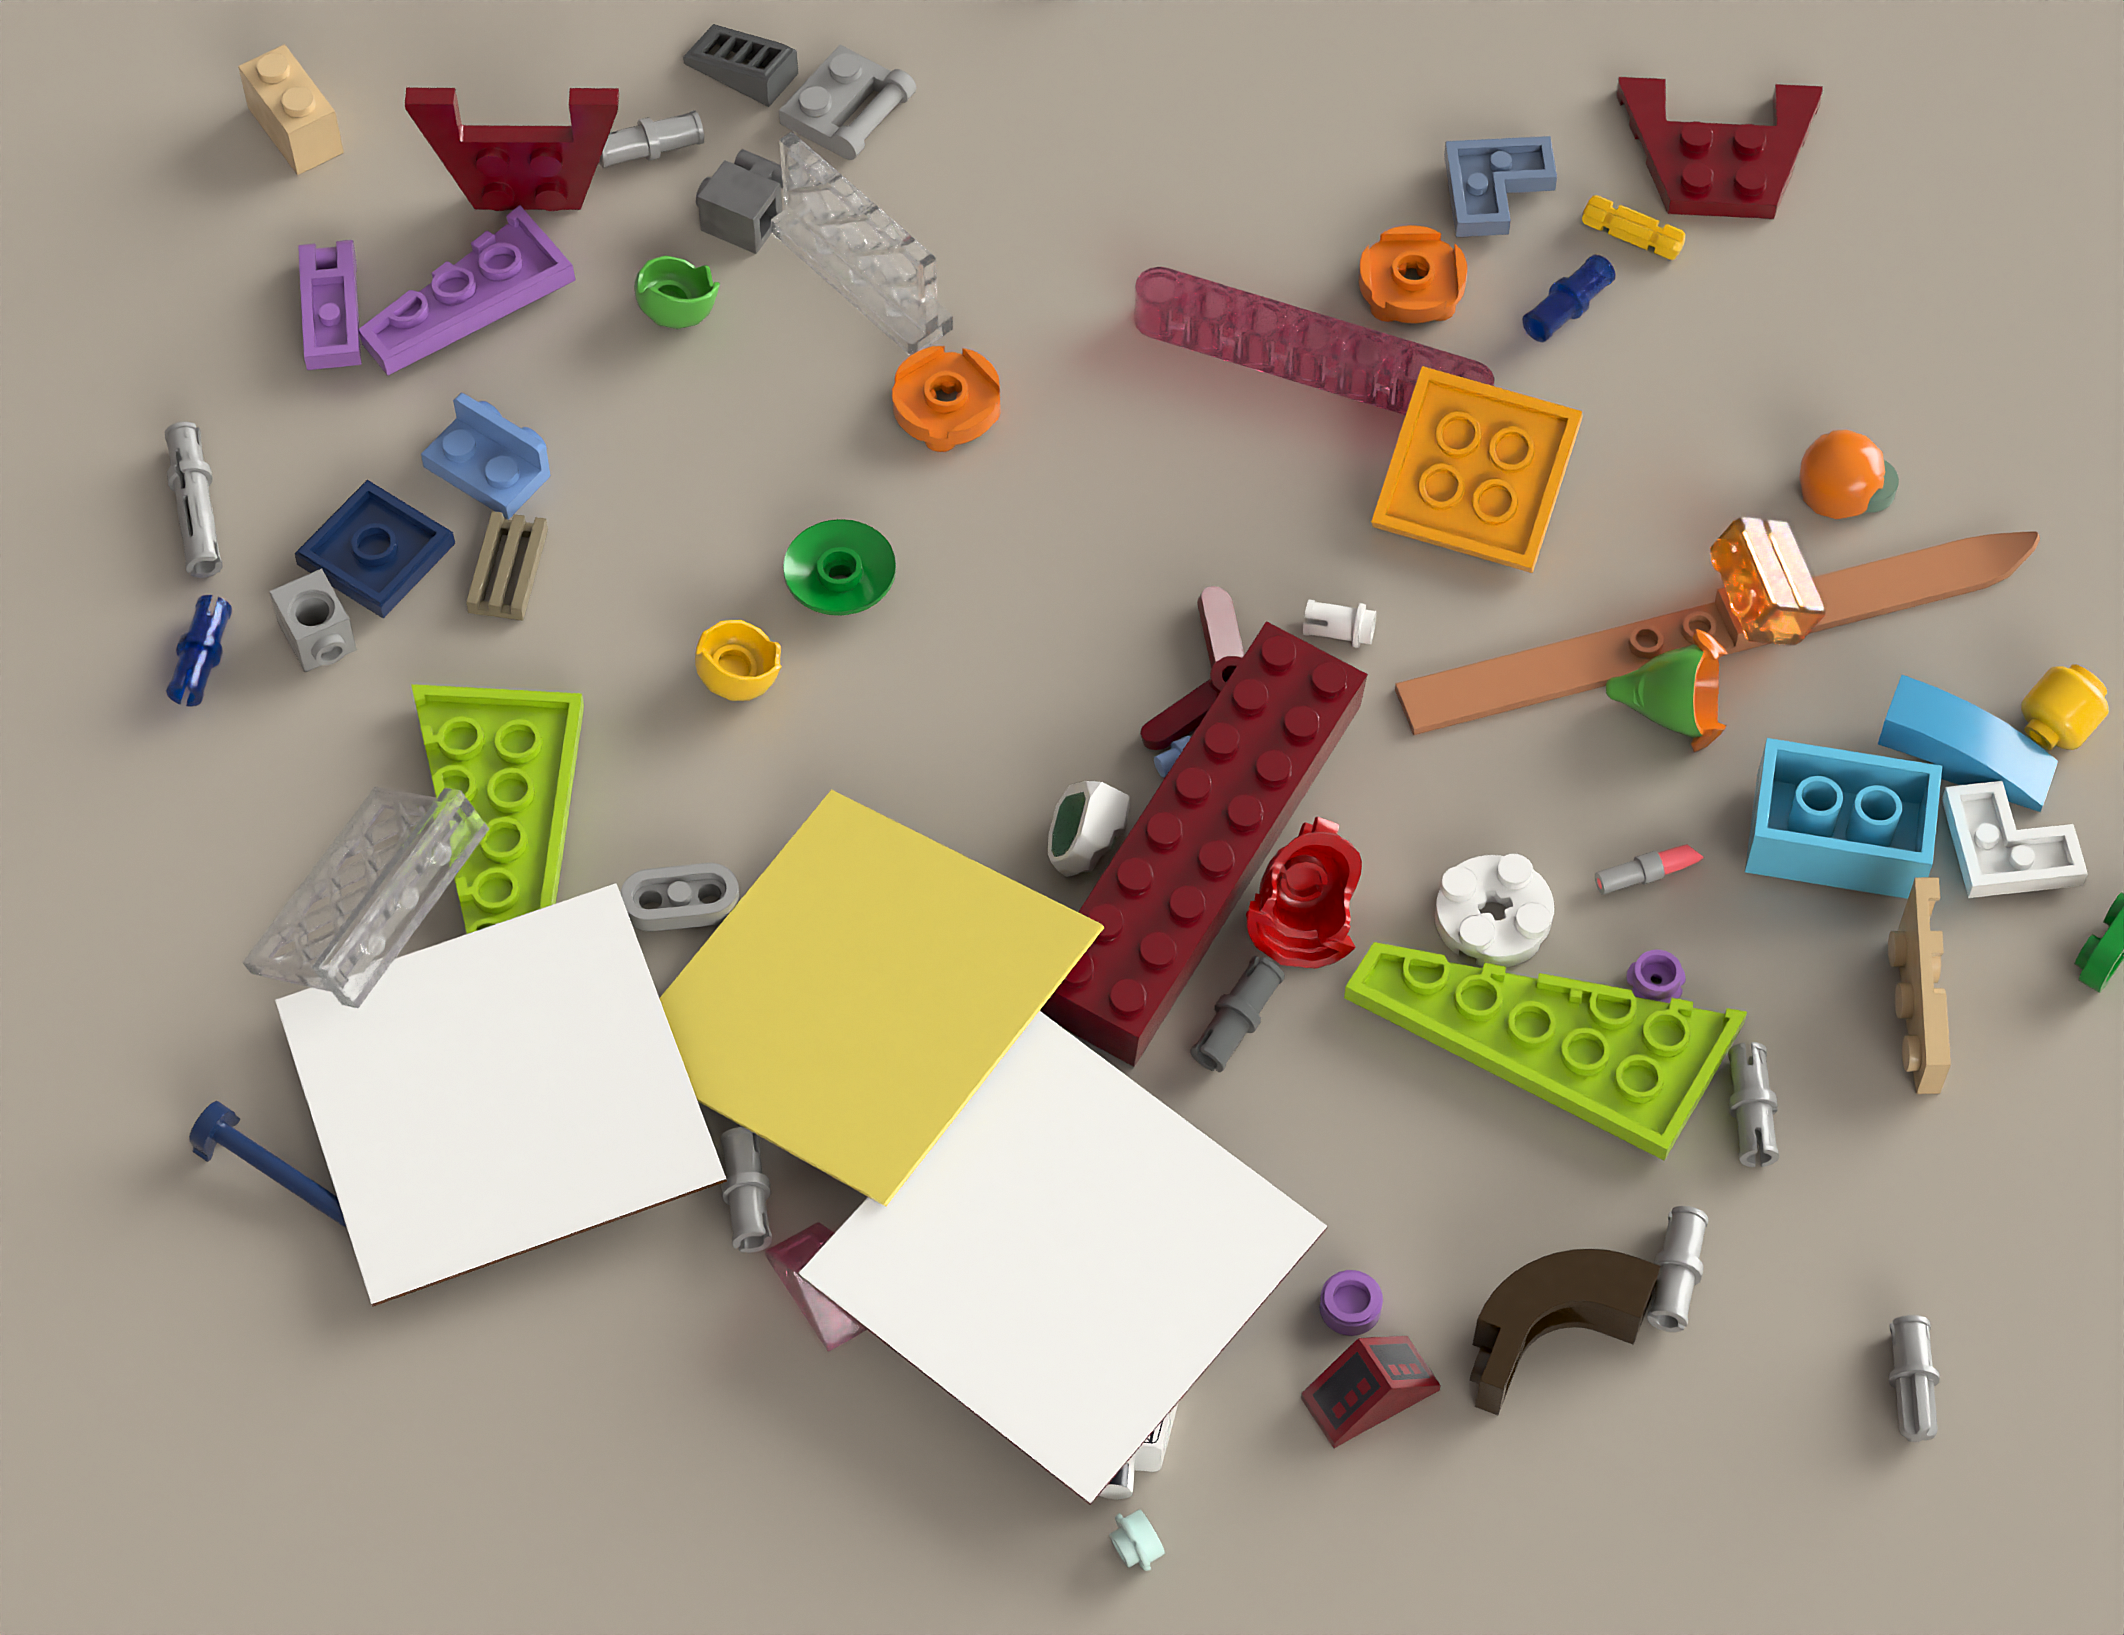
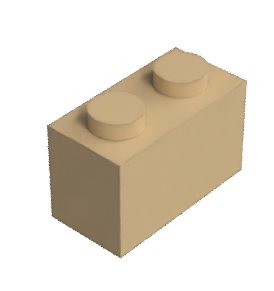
[238,44,344,175]

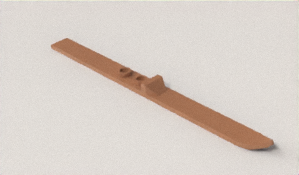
[1395,531,2040,735]

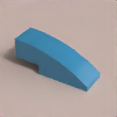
[1878,675,2058,812]

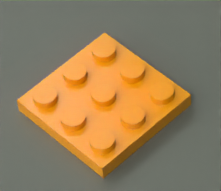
[1371,366,1583,573]

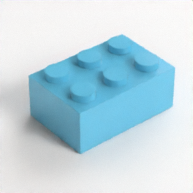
[1745,738,1942,899]

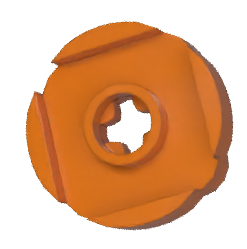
[1358,225,1467,323]
[892,346,1001,452]

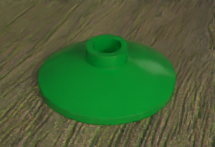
[783,519,896,616]

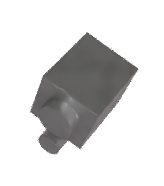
[695,149,800,254]

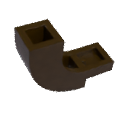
[1470,1249,1661,1415]

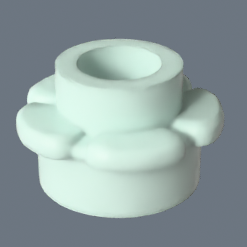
[1109,1509,1165,1571]

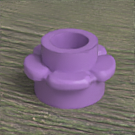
[1627,950,1686,1003]

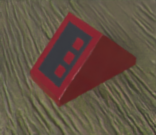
[1301,1336,1441,1448]

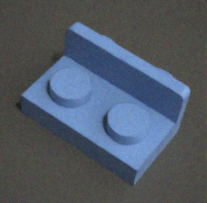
[421,393,551,520]

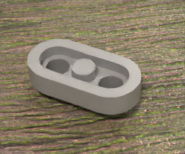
[620,863,740,931]

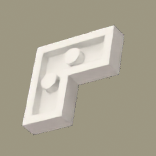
[1942,781,2088,898]

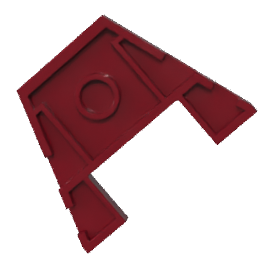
[1616,77,1823,219]
[405,87,619,211]

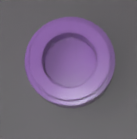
[1319,1270,1383,1336]

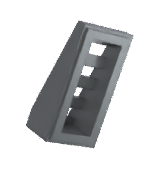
[683,24,798,107]

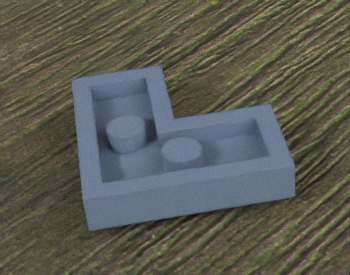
[1444,136,1557,237]

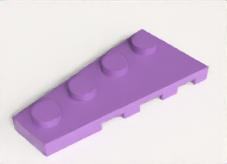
[358,205,576,376]

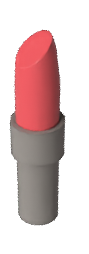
[1595,844,1705,895]

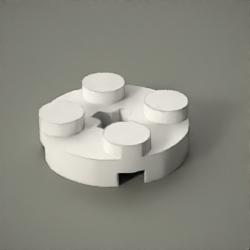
[1435,854,1554,967]

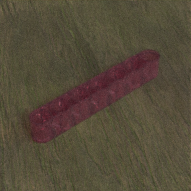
[1134,267,1495,415]

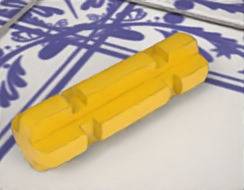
[1582,195,1685,260]

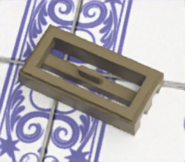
[466,511,548,621]

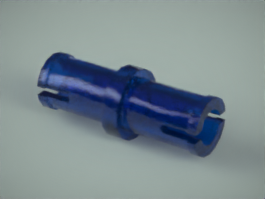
[1522,254,1616,343]
[166,595,233,707]

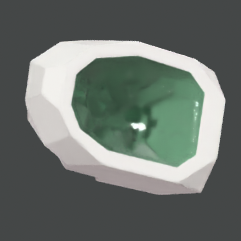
[1048,781,1130,877]

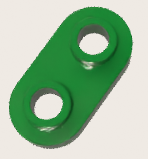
[2074,892,2124,993]

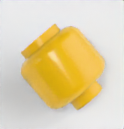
[2021,664,2108,750]

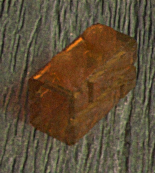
[1710,517,1826,645]

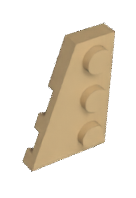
[1888,877,1951,1094]

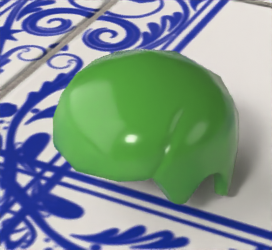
[634,255,720,329]

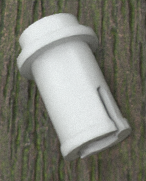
[1303,599,1376,648]

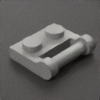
[779,45,917,160]

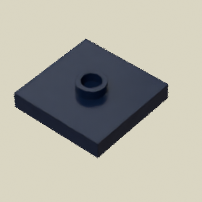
[295,480,455,619]

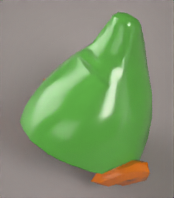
[1606,629,1728,752]

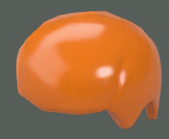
[1799,429,1885,519]

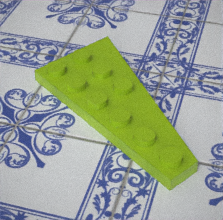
[411,684,584,934]
[1344,942,1747,1161]

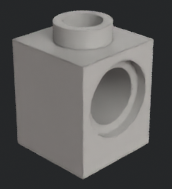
[269,569,357,672]

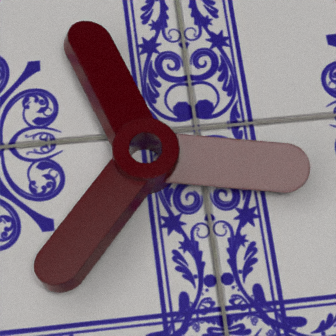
[1140,586,1244,750]

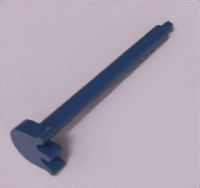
[189,1101,347,1229]

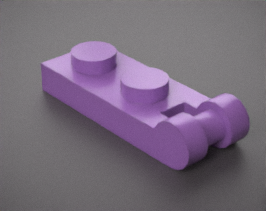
[298,240,362,370]

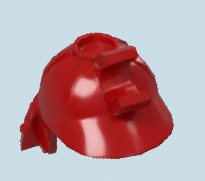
[1246,816,1362,969]

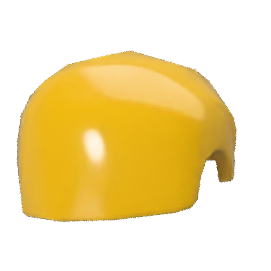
[695,620,782,701]

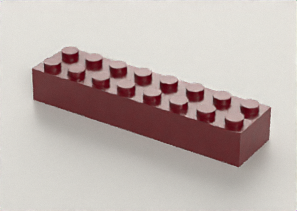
[1040,621,1368,1067]

